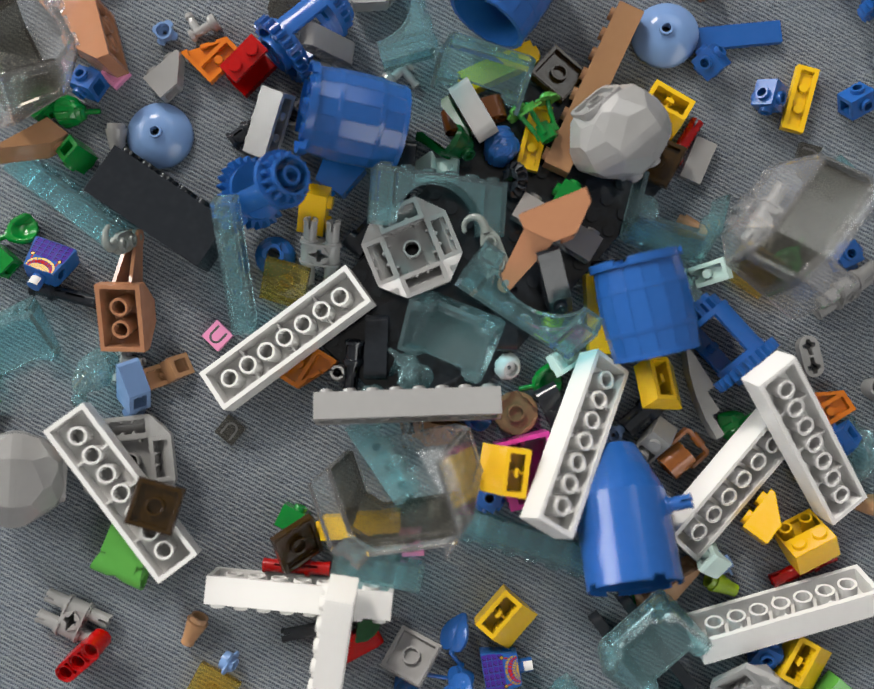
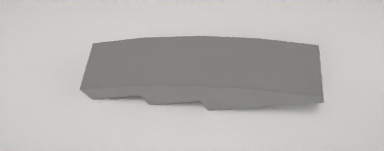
[681,349,725,439]

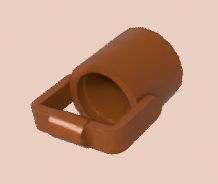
[656,427,709,480]

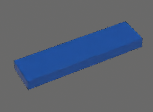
[693,20,783,53]

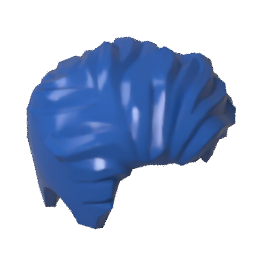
[483,125,520,168]

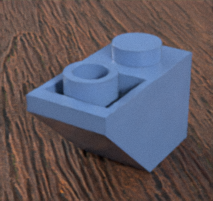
[116,358,151,414]

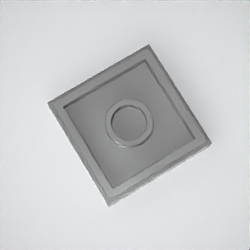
[380,624,443,689]

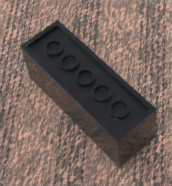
[83,145,237,272]

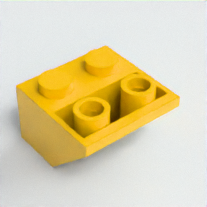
[648,79,696,141]
[633,356,683,410]
[477,443,532,499]
[740,490,781,545]
[774,508,841,576]
[474,584,538,649]
[773,637,832,689]

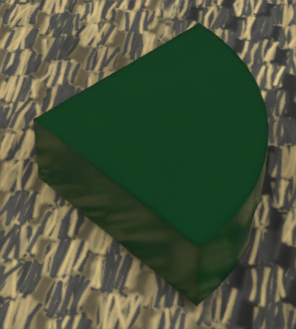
[355,619,381,643]

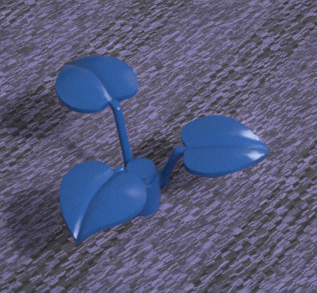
[394,613,474,689]

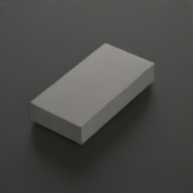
[678,136,718,186]

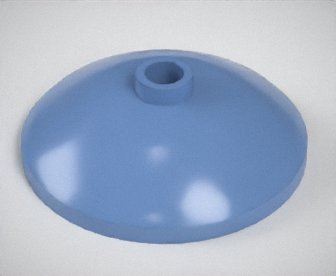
[631,3,699,69]
[127,103,194,169]

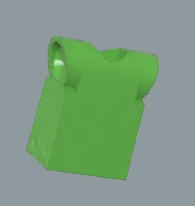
[89,523,149,590]

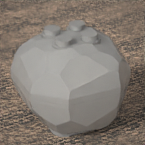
[569,84,672,183]
[0,430,68,528]

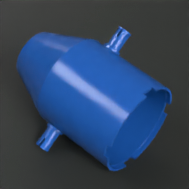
[576,441,694,597]

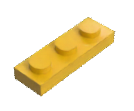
[779,64,820,135]
[517,105,553,174]

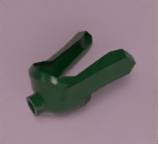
[415,94,475,161]

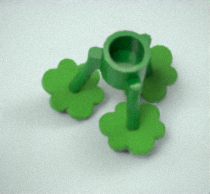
[507,91,561,145]

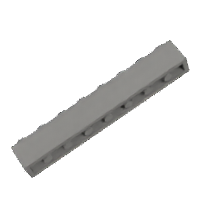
[313,383,502,425]

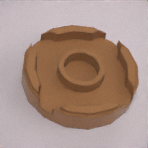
[495,391,538,435]

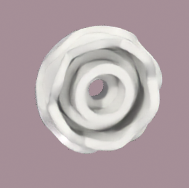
[494,353,521,380]

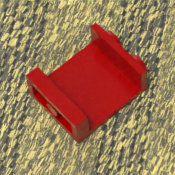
[219,34,277,99]

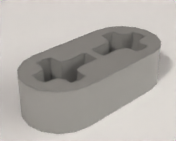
[795,336,824,377]

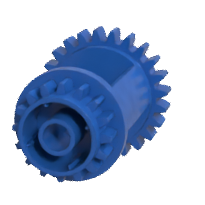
[254,0,354,84]
[216,149,311,230]
[694,292,780,393]

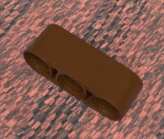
[441,94,507,136]

